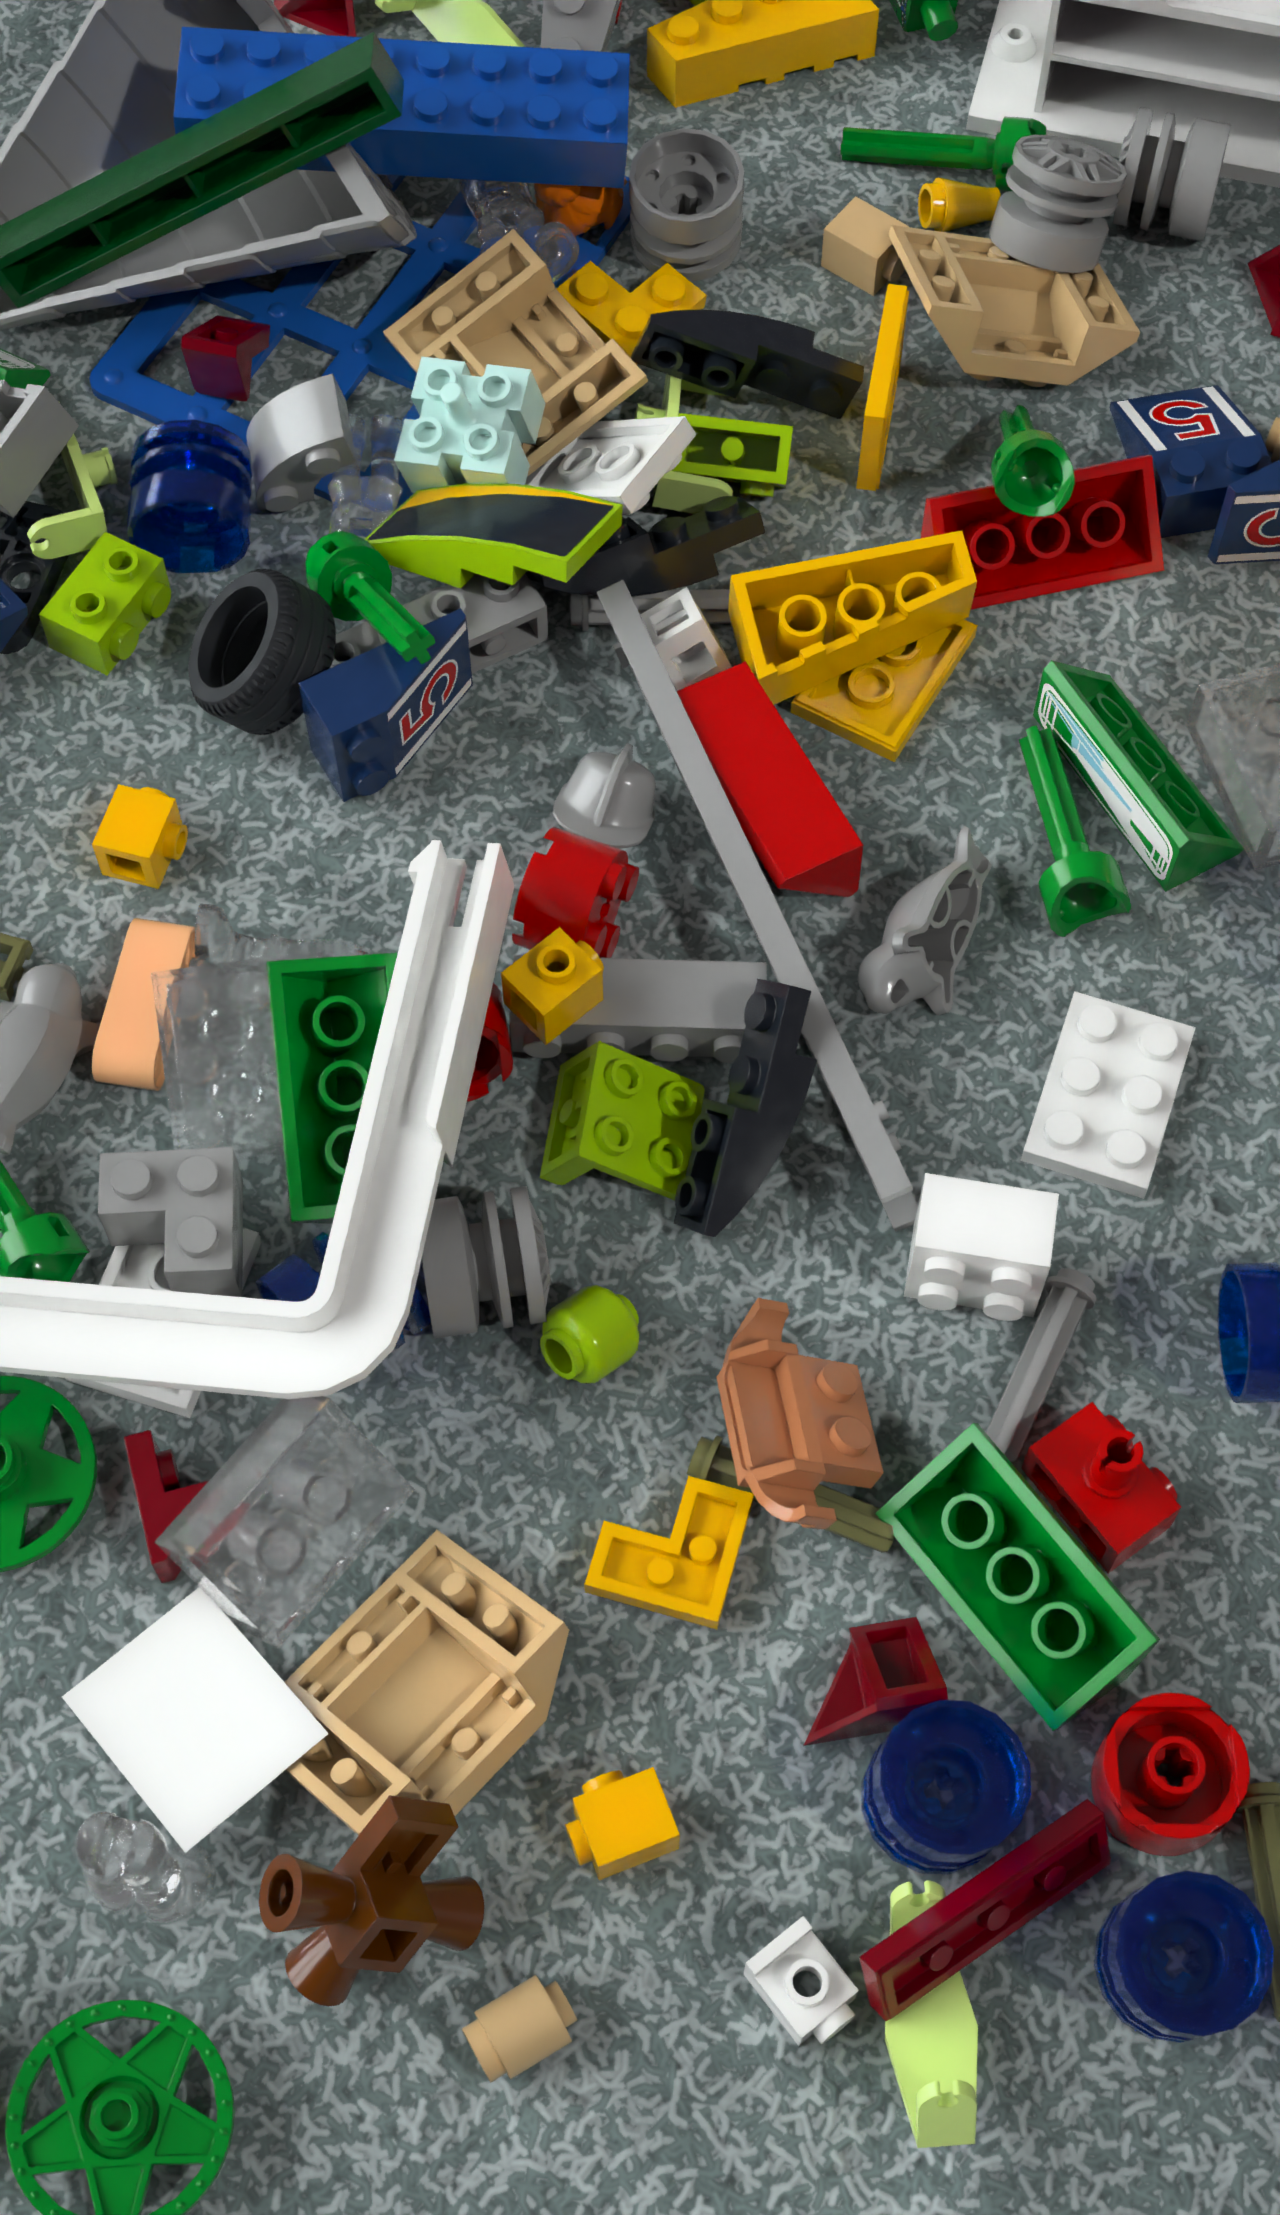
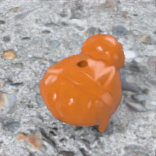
[534,178,627,237]

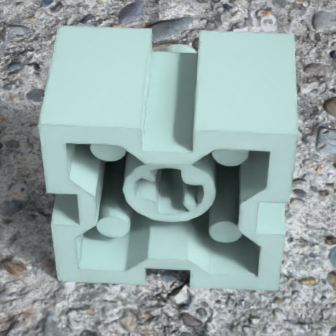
[394,356,546,493]

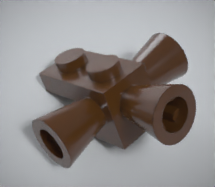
[259,1795,484,2006]

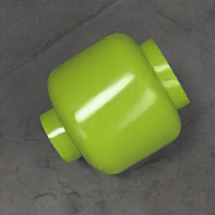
[540,1285,640,1384]

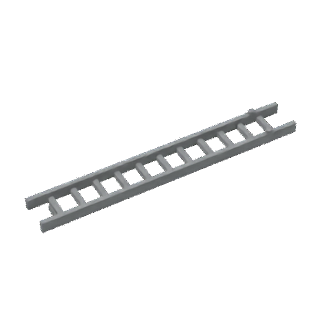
[596,580,918,1232]

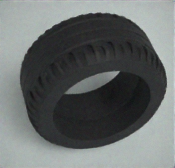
[188,569,336,735]

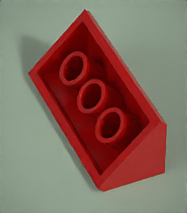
[921,454,1164,610]
[677,661,864,897]

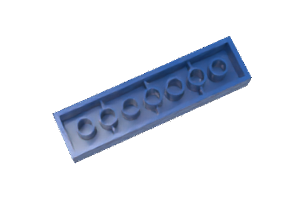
[173,27,630,188]

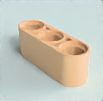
[92,918,200,1091]

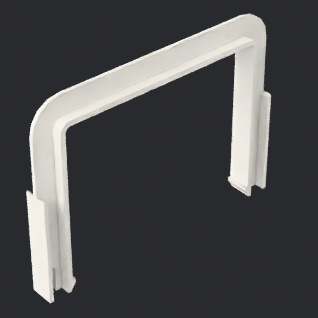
[0,840,515,1399]

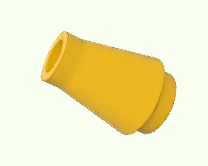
[918,177,1001,232]

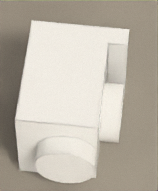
[640,587,732,691]
[744,1916,859,2046]

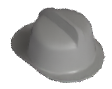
[553,743,656,848]

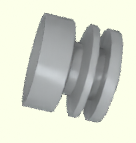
[1113,107,1231,241]
[629,128,745,282]
[989,134,1127,273]
[422,1186,551,1339]

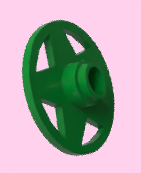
[0,1376,97,1572]
[5,2000,235,2215]

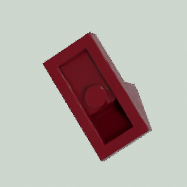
[181,315,270,402]
[124,1430,227,1583]

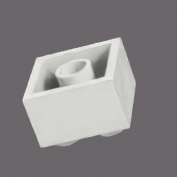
[904,1173,1059,1321]

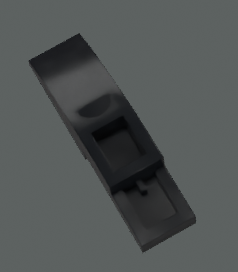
[631,309,864,419]
[528,496,765,596]
[674,979,817,1237]

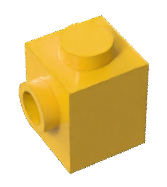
[92,784,188,889]
[501,927,604,1045]
[565,1767,680,1880]

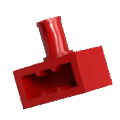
[1021,1402,1181,1574]

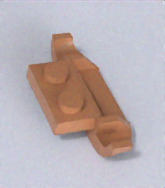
[716,1298,884,1529]

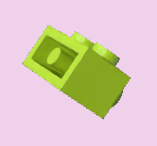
[672,413,793,497]
[39,532,172,676]

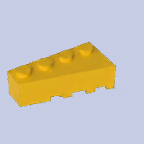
[647,0,879,108]
[728,530,977,705]

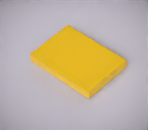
[856,284,910,491]
[791,619,978,762]

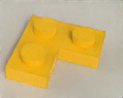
[556,261,707,365]
[584,1475,754,1630]

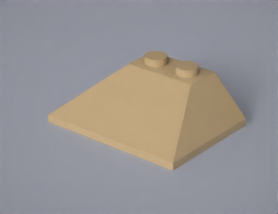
[888,225,1140,387]
[383,229,648,477]
[285,1530,569,1836]

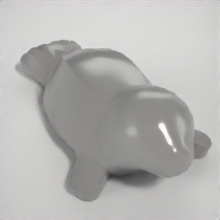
[858,826,991,1015]
[0,963,100,1155]

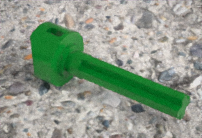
[840,116,1047,193]
[991,405,1075,517]
[305,531,436,664]
[1019,725,1131,937]
[0,1160,90,1282]

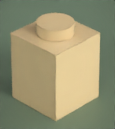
[821,196,909,296]

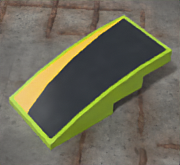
[364,483,623,589]

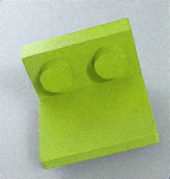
[539,1041,705,1201]

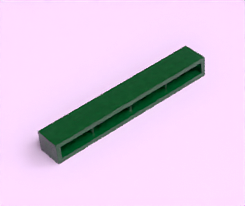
[0,32,404,308]

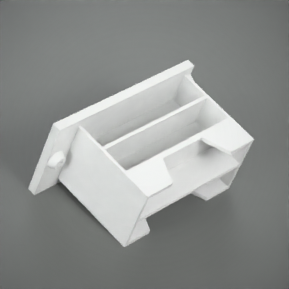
[966,0,1280,188]

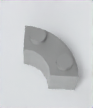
[246,374,357,512]

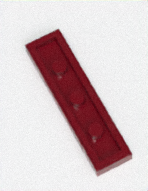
[859,1799,1111,2021]

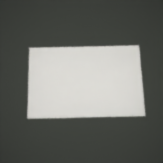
[62,1586,329,1853]

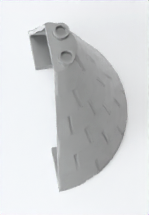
[0,0,417,330]

